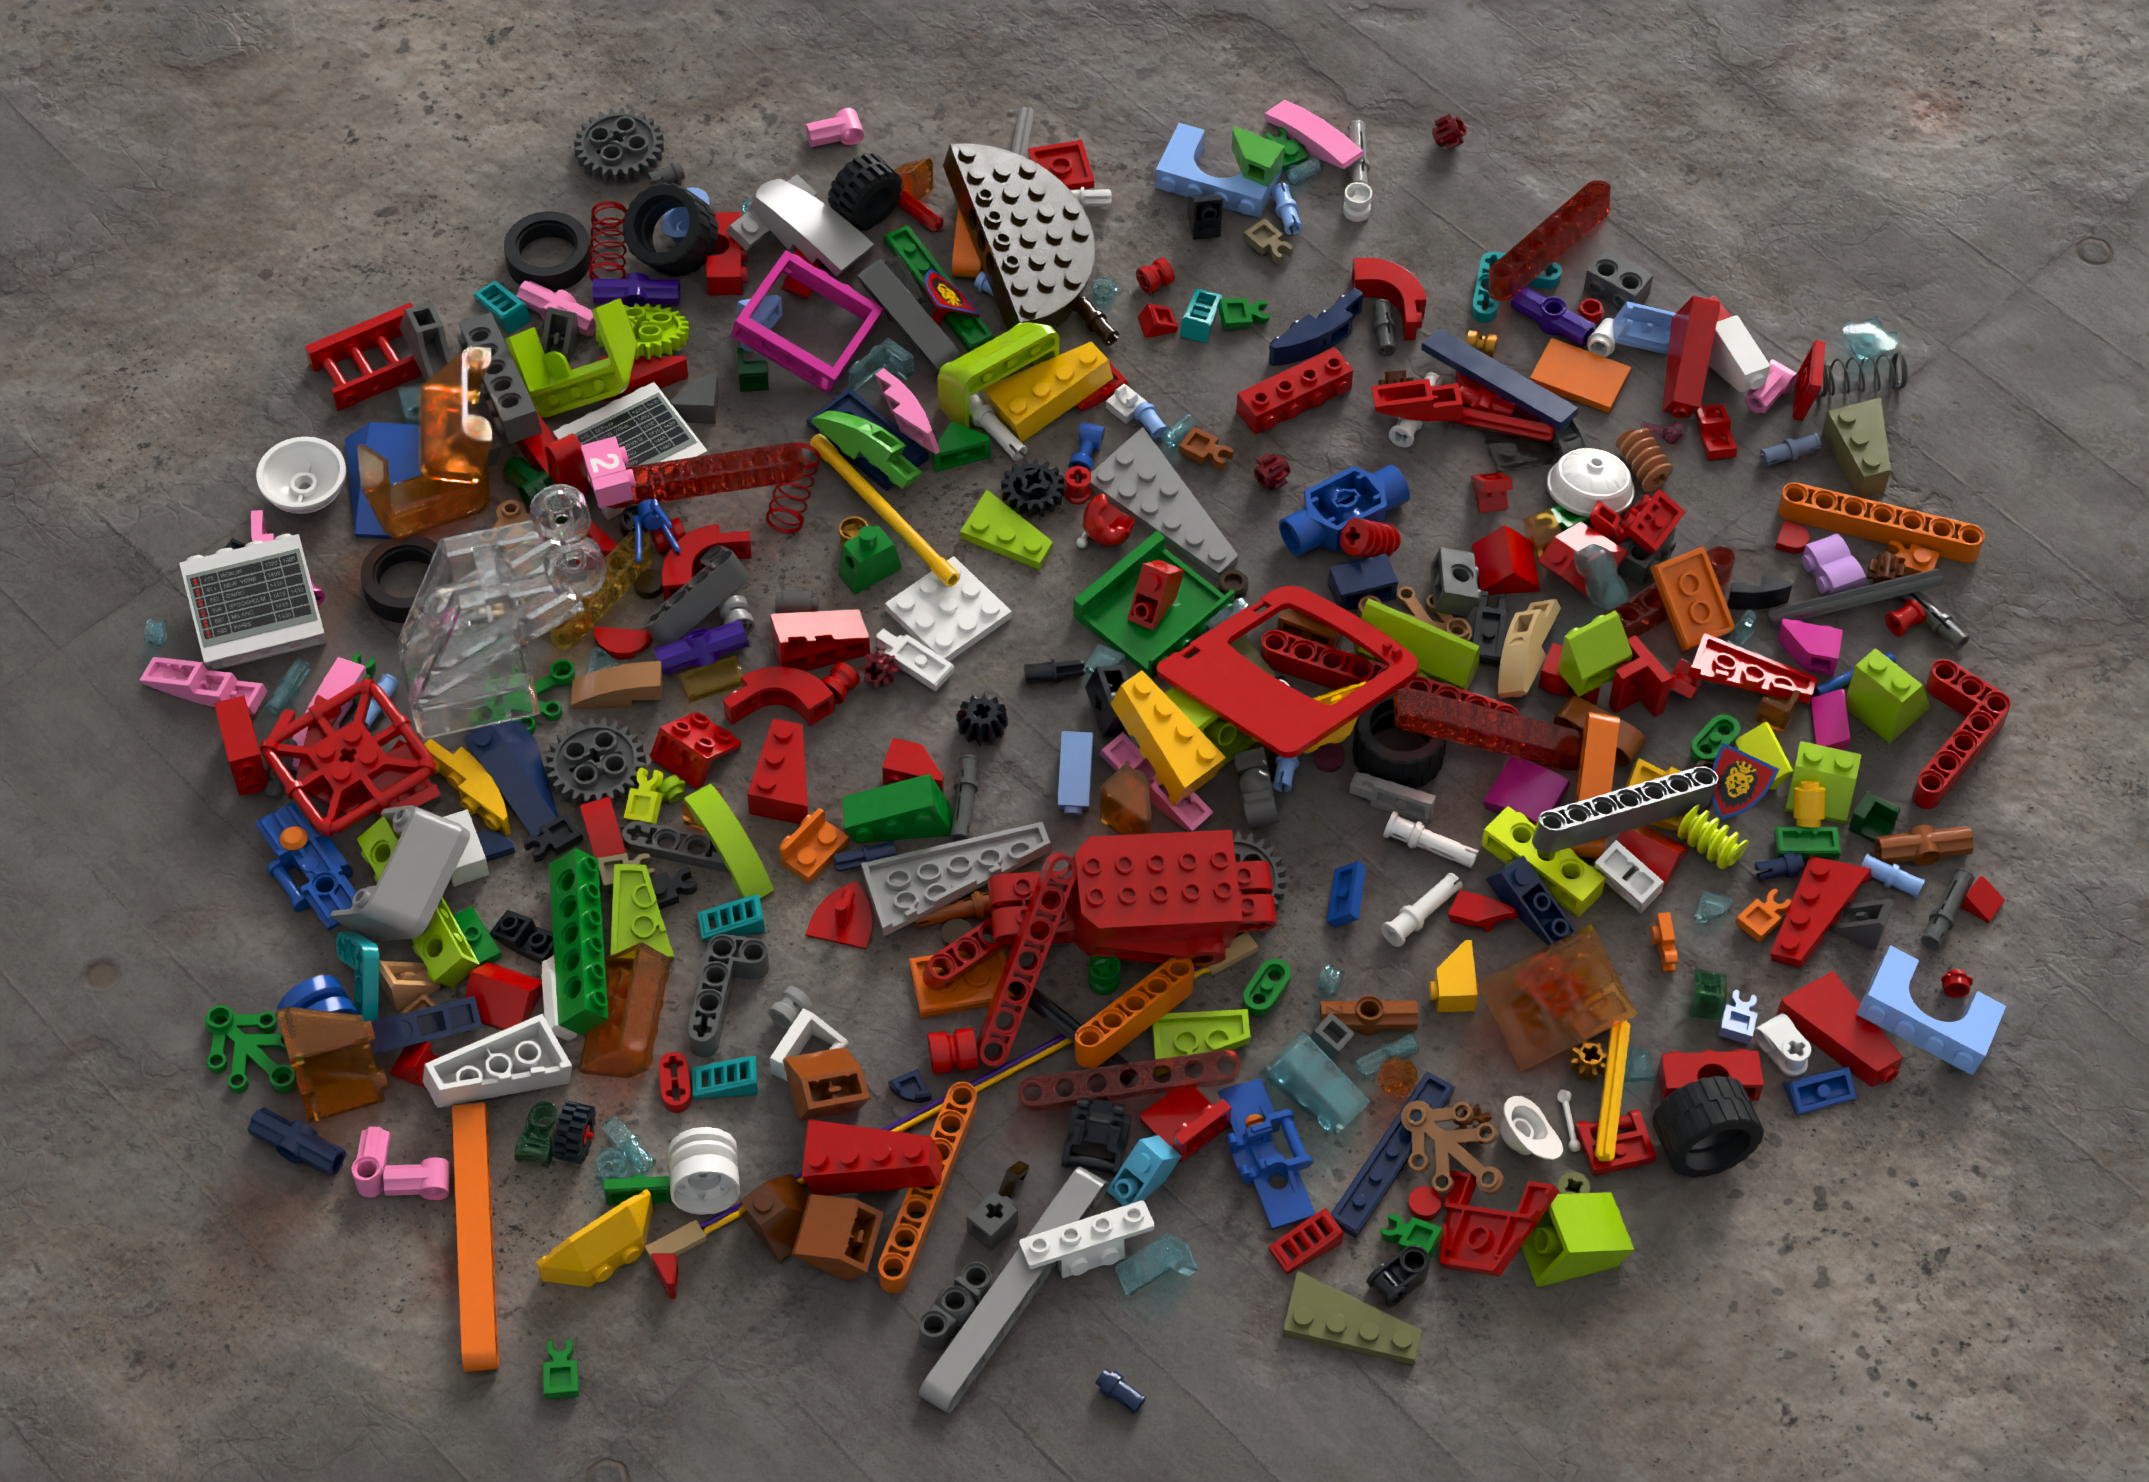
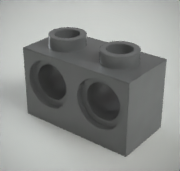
[1584,249,1653,309]
[1616,528,1676,585]

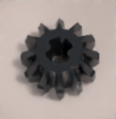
[956,693,1008,746]

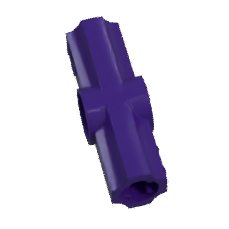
[592,272,681,307]
[1511,285,1596,346]
[654,620,749,675]

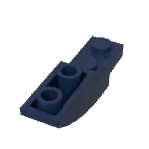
[1269,288,1363,366]
[345,996,482,1060]

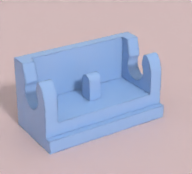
[1613,301,1676,355]

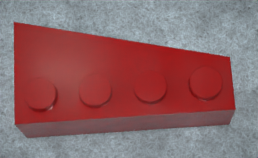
[802,1119,943,1195]

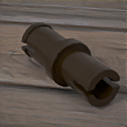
[1073,297,1119,346]

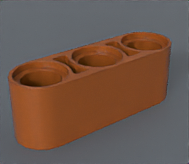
[1553,696,1645,766]

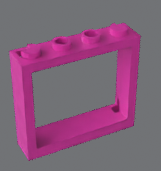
[730,250,884,394]

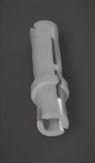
[1348,120,1370,186]

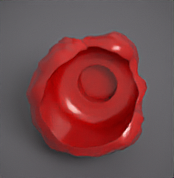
[1083,494,1135,548]

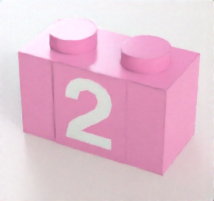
[581,436,637,509]

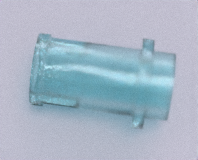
[1285,156,1322,186]
[1161,414,1197,448]

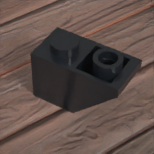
[1187,193,1223,240]

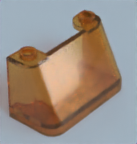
[419,346,492,485]
[276,1007,388,1123]

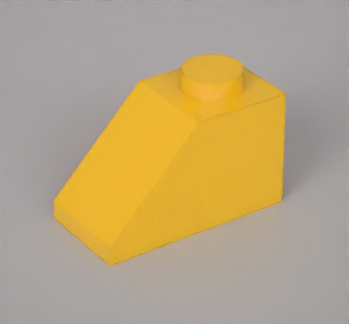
[1429,940,1478,1012]

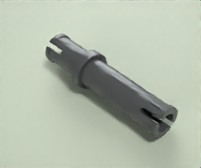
[1899,591,1970,651]
[950,754,979,842]
[1921,867,1975,950]

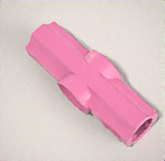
[516,281,596,337]

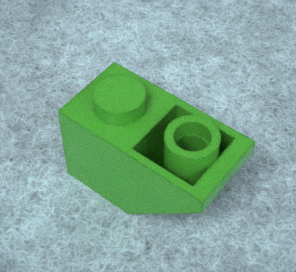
[1231,126,1285,187]

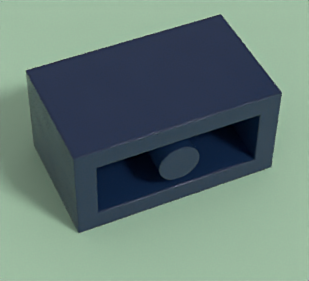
[1328,554,1398,611]

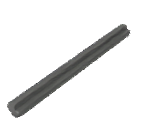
[1768,569,1943,627]

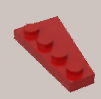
[1688,633,1818,704]
[1770,856,1872,968]

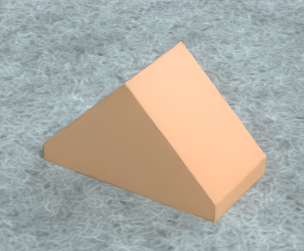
[379,961,441,1011]

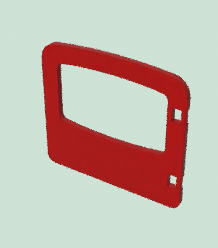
[1157,586,1419,758]

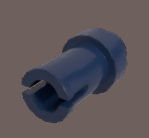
[1755,852,1804,882]
[1095,1369,1147,1414]

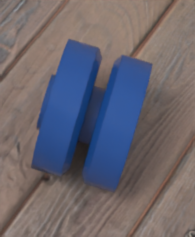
[276,975,361,1057]

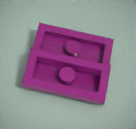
[1483,757,1570,826]

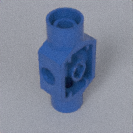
[1279,465,1410,557]

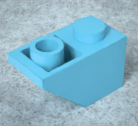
[1107,1135,1182,1206]

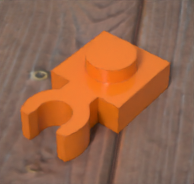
[1885,540,1940,575]
[1735,889,1791,943]
[1650,912,1678,973]

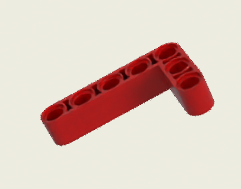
[515,413,590,502]
[1912,659,2011,809]

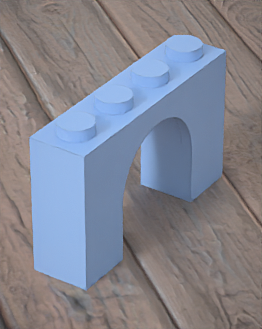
[1155,123,1282,218]
[1856,945,2006,1076]

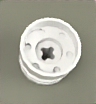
[668,1127,740,1215]

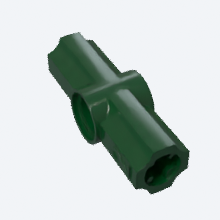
[502,456,573,523]

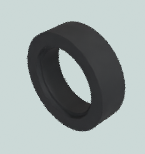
[504,211,591,292]
[361,535,454,624]

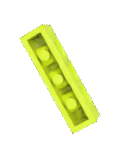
[1481,806,1606,918]

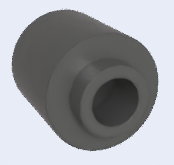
[775,590,819,614]

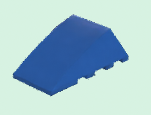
[345,422,460,539]

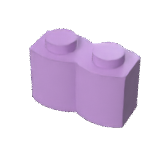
[1802,534,1866,596]

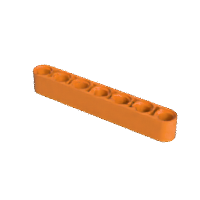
[1778,482,1985,563]
[878,1082,977,1293]

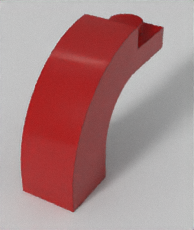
[1351,258,1426,341]
[662,524,752,602]
[723,666,835,726]

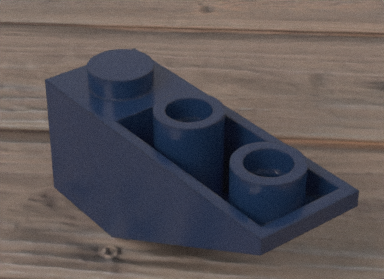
[1486,855,1578,951]

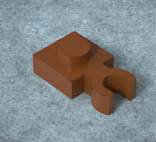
[1178,426,1234,470]

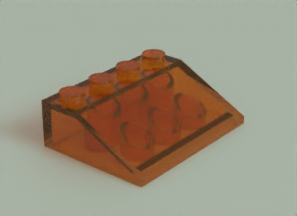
[1476,924,1638,1072]

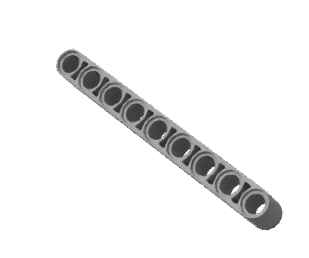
[919,1166,1109,1414]

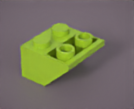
[1558,611,1633,697]

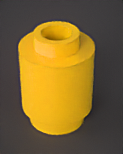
[1793,781,1826,827]

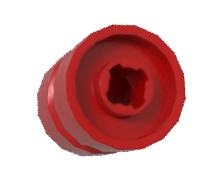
[927,1027,978,1075]

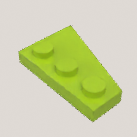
[960,489,1053,570]
[610,864,674,960]
[1152,1009,1251,1076]

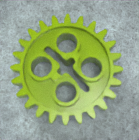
[596,303,689,360]

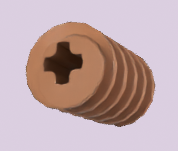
[1615,428,1673,492]

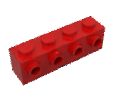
[1236,347,1354,434]

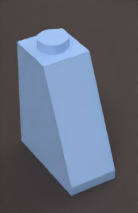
[1058,731,1093,815]

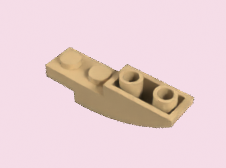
[1498,599,1561,699]

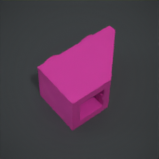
[1777,619,1843,676]

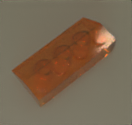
[578,942,671,1078]

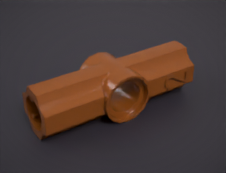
[1874,825,1974,866]
[1320,995,1418,1036]

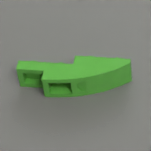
[811,411,922,489]

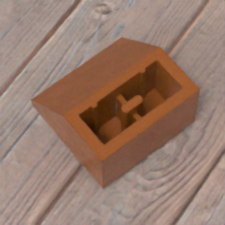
[783,1047,870,1121]
[792,1194,884,1282]

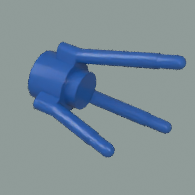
[633,499,681,563]

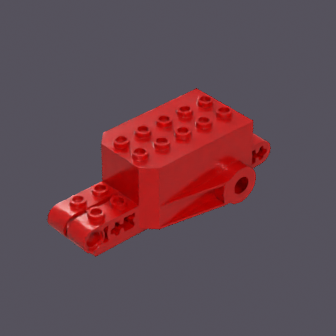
[988,830,1277,967]

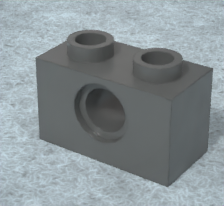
[1430,547,1481,617]

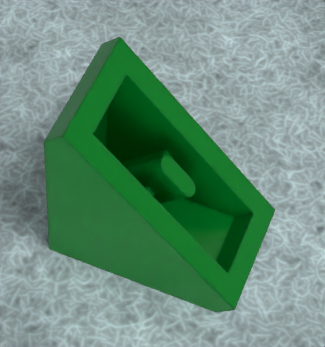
[933,421,991,472]

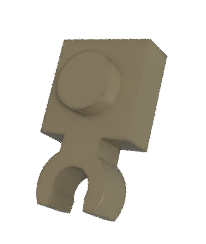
[1243,218,1293,265]
[597,853,654,891]

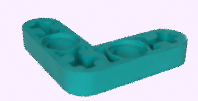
[1471,252,1562,323]
[336,931,379,1024]

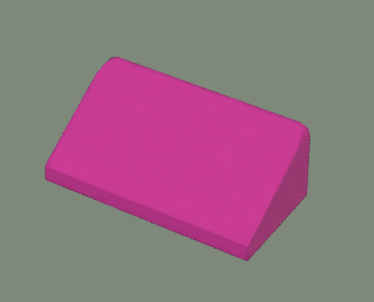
[1810,689,1850,751]

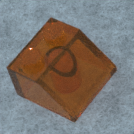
[1099,763,1151,835]

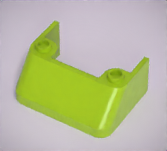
[505,298,637,418]
[937,322,1060,428]

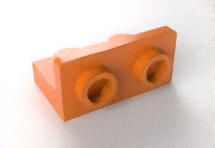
[779,808,850,884]

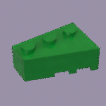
[842,774,952,843]

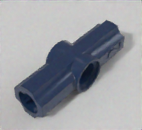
[247,1107,346,1177]

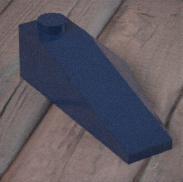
[463,721,558,836]

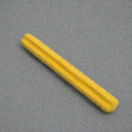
[1595,1018,1631,1162]

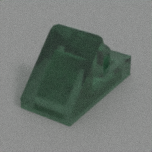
[1689,969,1727,1021]

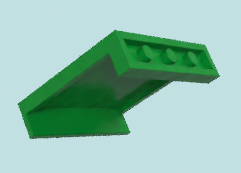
[1073,531,1235,679]

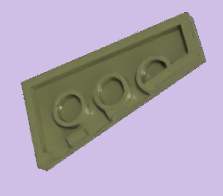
[1282,1270,1422,1366]

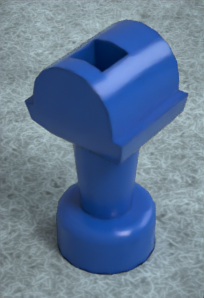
[1068,422,1105,475]

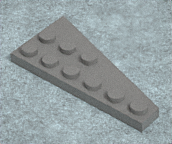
[1088,427,1238,580]
[861,822,1051,936]

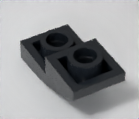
[1727,576,1793,610]
[490,910,554,965]

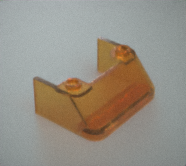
[357,414,490,539]

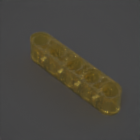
[548,531,653,650]

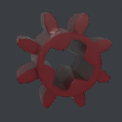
[1432,114,1467,150]
[1254,453,1290,490]
[859,649,899,689]

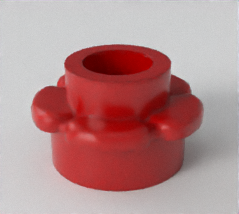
[1577,298,1605,324]
[1941,969,1973,998]

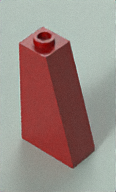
[1662,295,1720,418]
[1776,971,1903,1087]

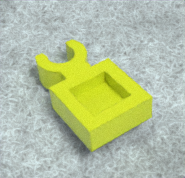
[624,768,663,824]

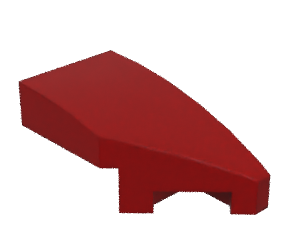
[1447,890,1518,933]

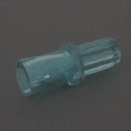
[264,658,310,715]
[1356,1033,1419,1076]
[602,1115,656,1174]

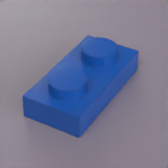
[1326,861,1366,928]

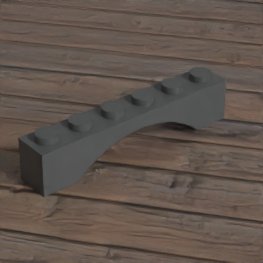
[400,302,502,471]

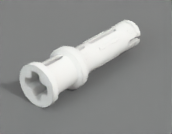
[1389,372,1442,448]
[969,392,1028,461]
[1383,811,1479,869]
[1381,873,1463,947]

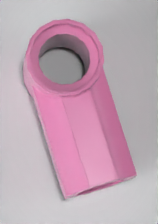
[806,108,864,147]
[1744,359,1798,414]
[351,1127,391,1198]
[383,1157,451,1201]

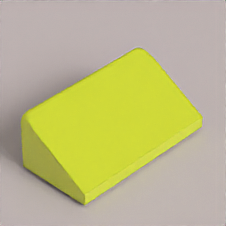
[1735,722,1793,790]

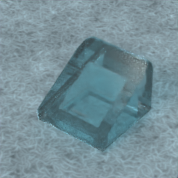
[1624,1045,1655,1083]

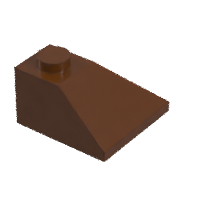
[739,1173,809,1264]

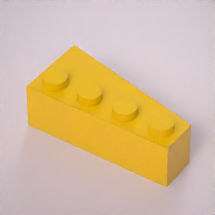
[982,341,1113,443]
[1111,670,1226,807]

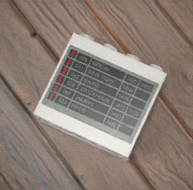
[553,382,709,520]
[179,534,327,671]

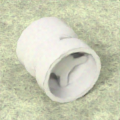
[1343,182,1372,222]

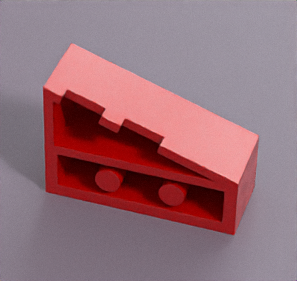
[770,609,870,672]
[747,719,808,824]

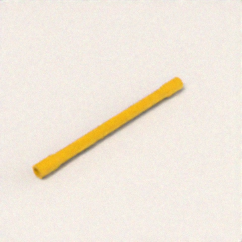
[810,433,960,587]

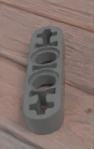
[622,821,729,872]

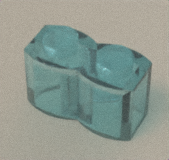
[1574,543,1628,611]

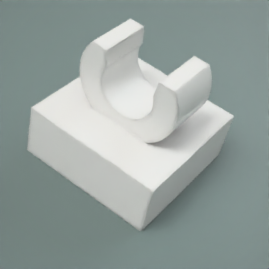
[1106,384,1147,424]

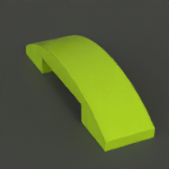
[683,784,774,899]

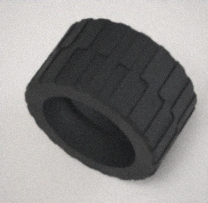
[623,182,719,277]
[1352,688,1448,789]
[1652,1076,1764,1177]

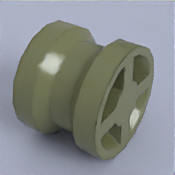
[1557,1172,1590,1194]

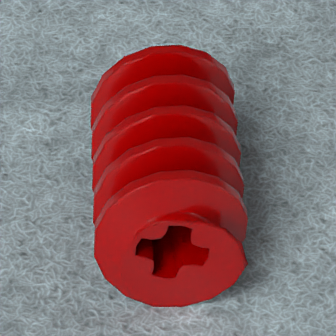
[1340,517,1401,558]

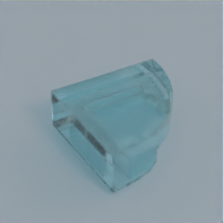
[1727,609,1757,647]
[1085,644,1125,674]
[588,647,618,673]
[1694,890,1734,923]

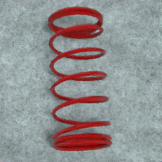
[589,201,627,282]
[766,442,821,533]

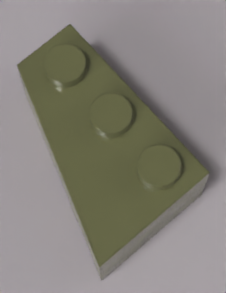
[1822,397,1891,498]

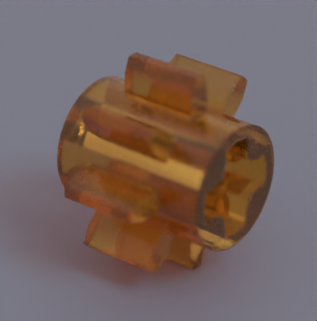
[1377,1055,1418,1098]

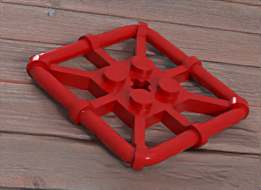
[260,679,437,837]

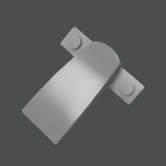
[726,174,874,277]

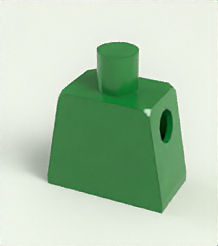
[838,526,902,595]

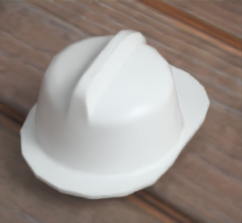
[1500,1096,1563,1160]

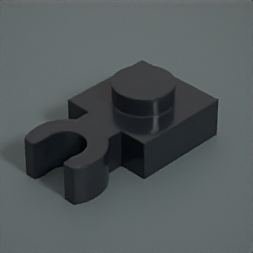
[523,812,583,862]
[650,868,698,910]

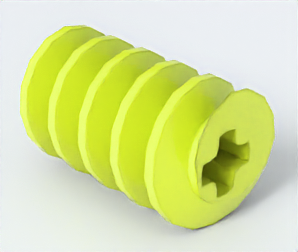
[1677,804,1749,869]

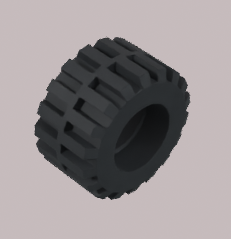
[828,153,904,230]

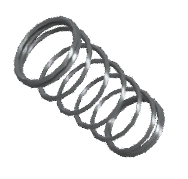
[1818,352,1908,397]

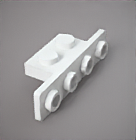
[1019,1200,1155,1278]

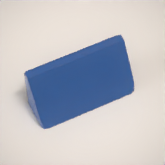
[1783,1067,1857,1115]

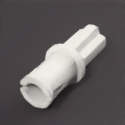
[1070,187,1112,209]

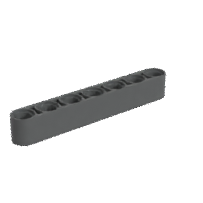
[1532,766,1718,853]

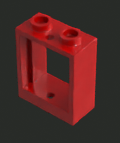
[214,695,268,796]

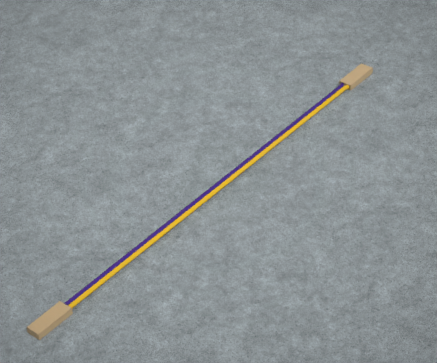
[645,932,1259,1261]

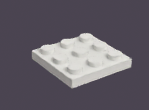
[885,556,1012,662]

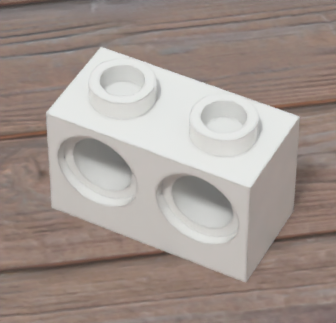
[1594,840,1664,913]

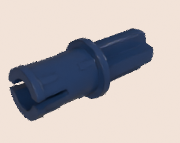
[833,841,897,872]

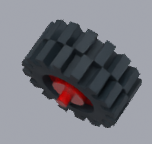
[553,1101,596,1164]

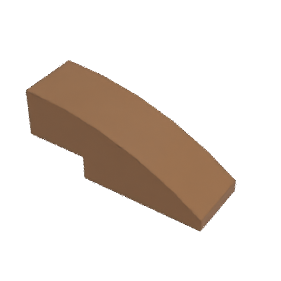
[571,661,663,709]

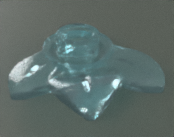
[1843,316,1901,360]

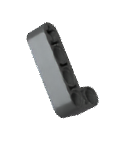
[643,545,750,647]
[688,934,769,1057]

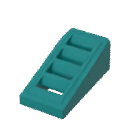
[473,280,531,334]
[1180,289,1223,343]
[697,895,765,942]
[692,1056,758,1099]

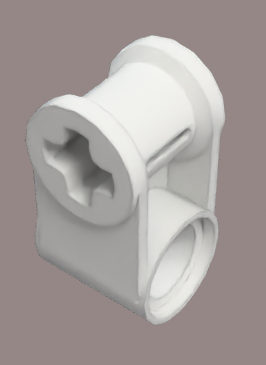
[1754,1013,1811,1077]

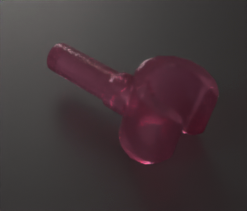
[1641,421,1683,444]

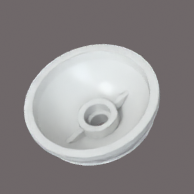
[256,437,346,514]
[1547,448,1635,517]

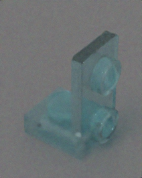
[849,338,914,391]
[1115,1233,1199,1295]

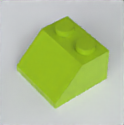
[1785,741,1861,825]

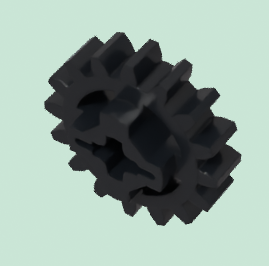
[1001,459,1065,518]

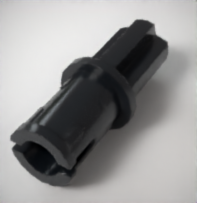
[1024,659,1085,684]

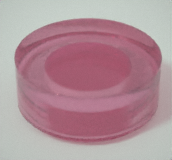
[1314,743,1345,772]

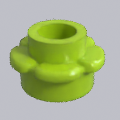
[657,775,686,803]

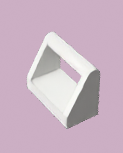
[770,1009,848,1081]

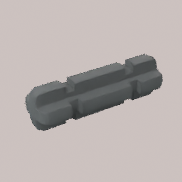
[265,738,298,798]

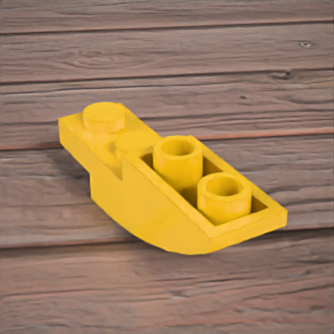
[424,738,511,837]

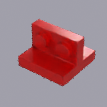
[1608,635,1672,717]

